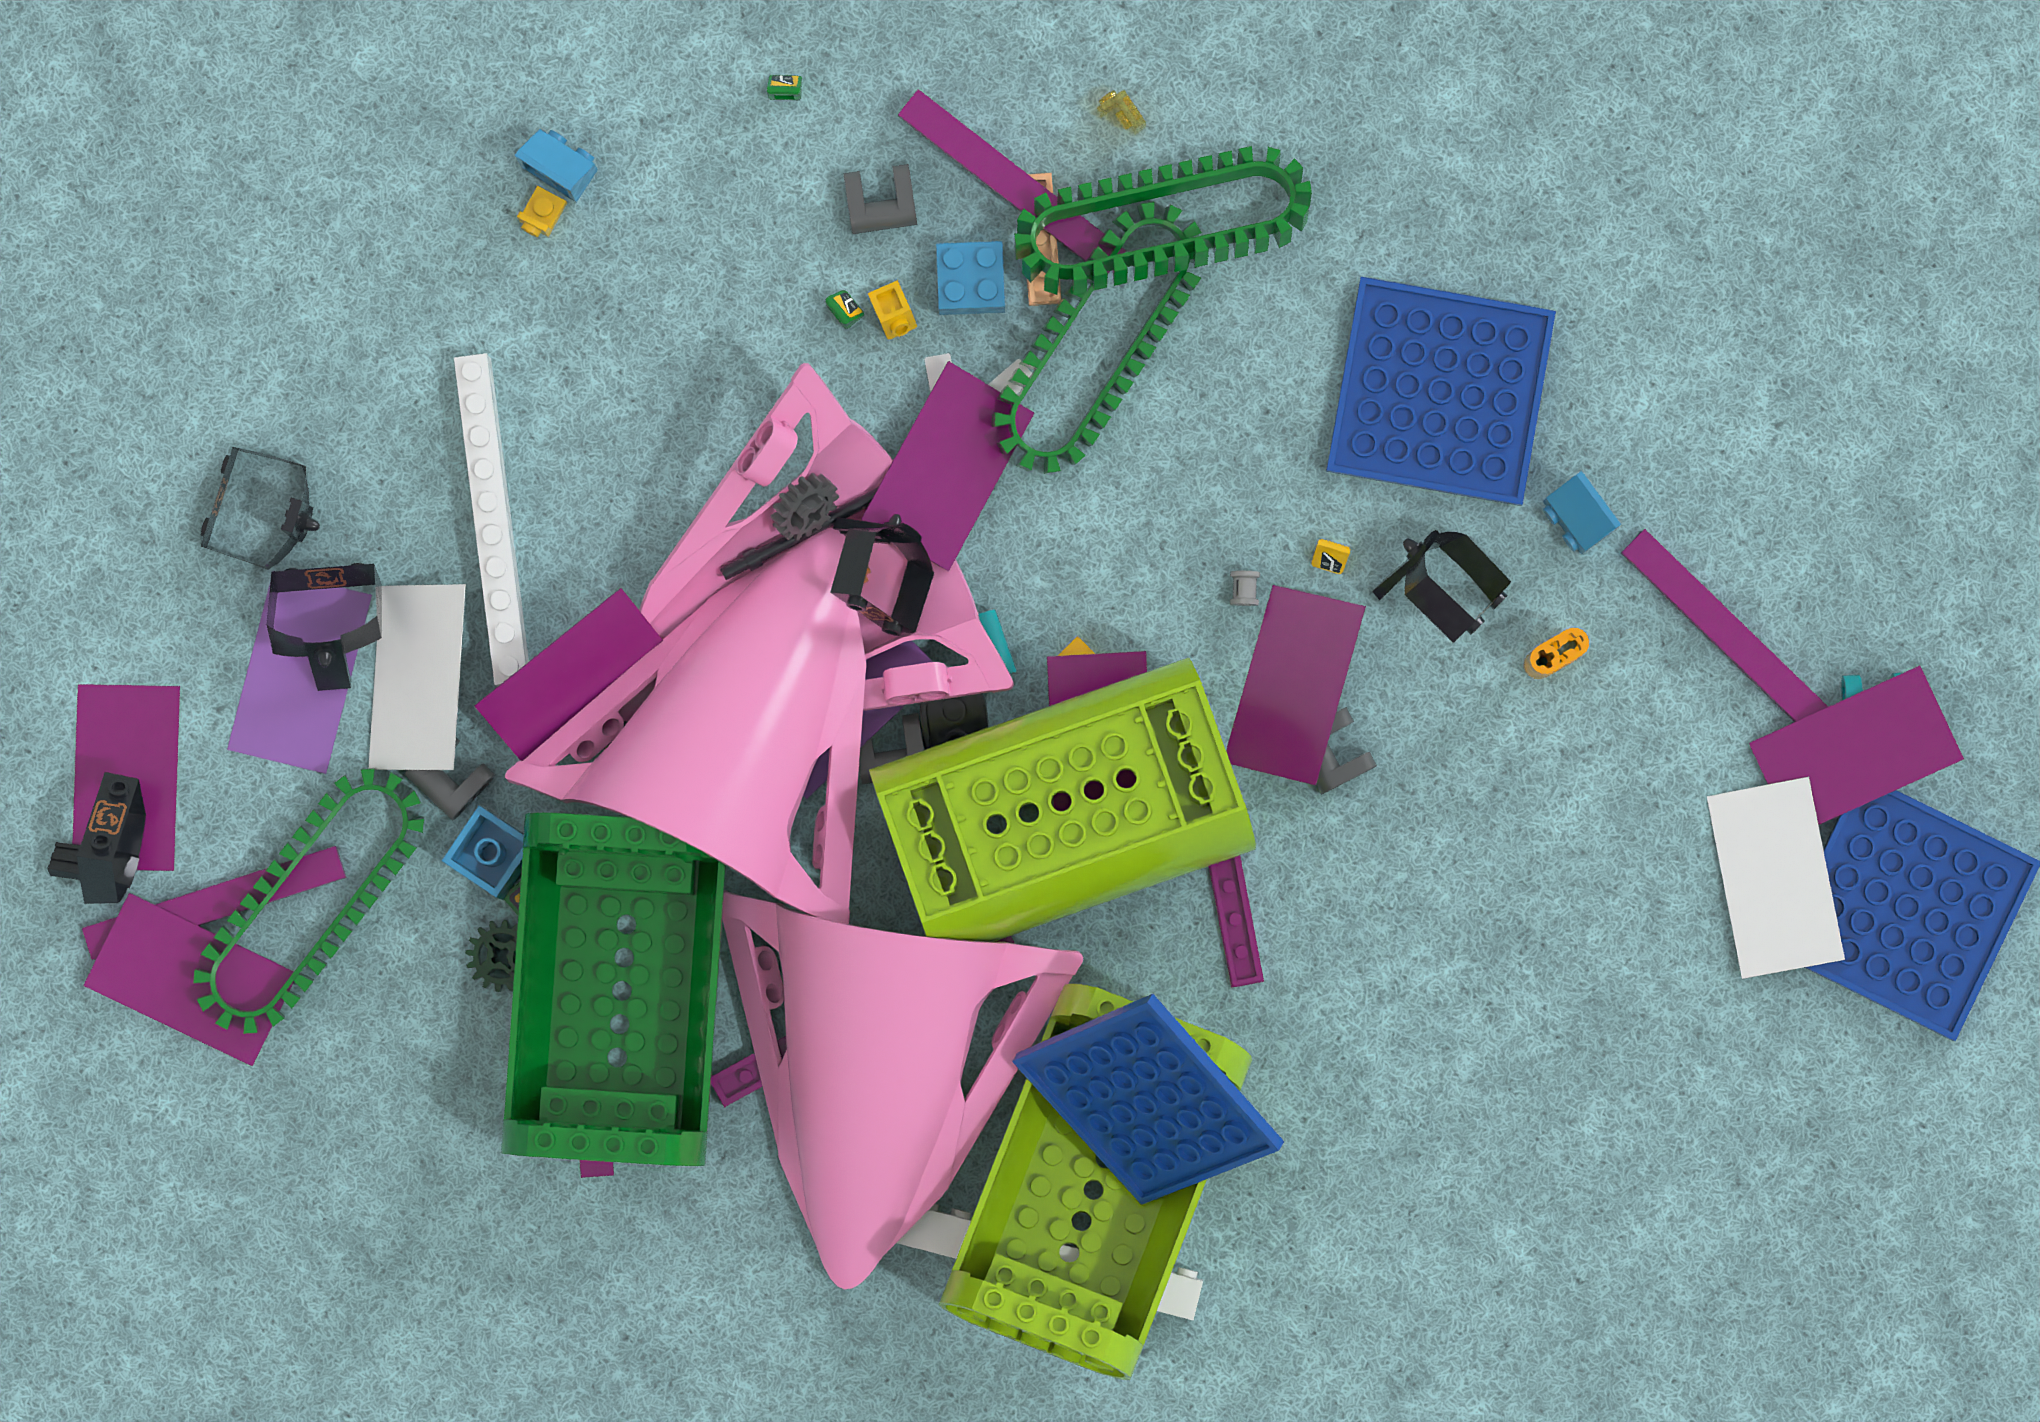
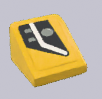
[1311,539,1351,574]

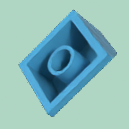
[515,129,598,203]
[1543,471,1621,554]

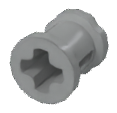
[1230,571,1260,606]

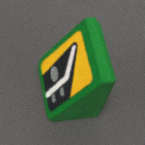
[767,75,802,101]
[825,290,864,329]

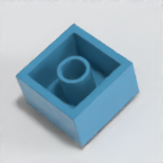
[936,241,1005,315]
[442,806,524,900]

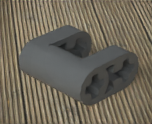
[843,164,917,234]
[1316,707,1377,795]
[859,713,924,785]
[404,738,496,821]

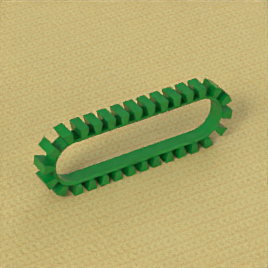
[1014,146,1312,295]
[992,202,1202,474]
[193,768,424,1034]

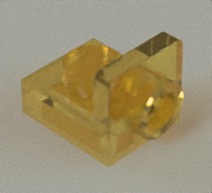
[1097,90,1146,134]

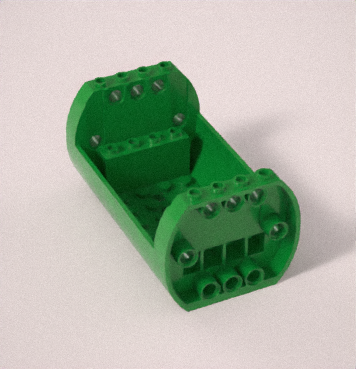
[501,812,726,1166]

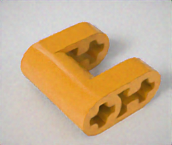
[1524,628,1589,679]

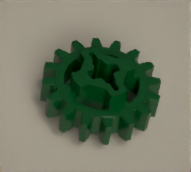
[465,920,518,992]

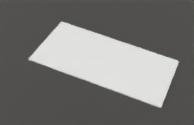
[369,584,466,770]
[1707,777,1845,979]

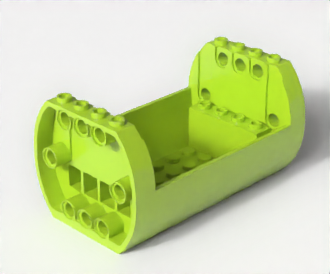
[869,657,1256,942]
[939,984,1252,1380]

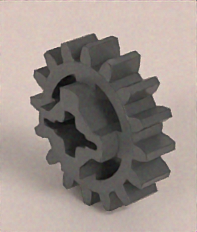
[771,473,839,541]

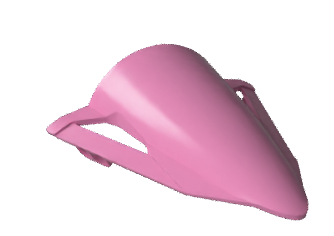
[618,363,1014,721]
[505,528,867,924]
[722,890,1083,1289]

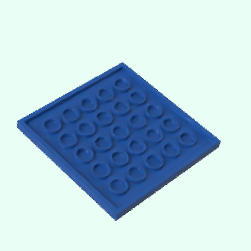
[1326,277,1556,506]
[1804,790,2040,1041]
[1012,994,1284,1205]

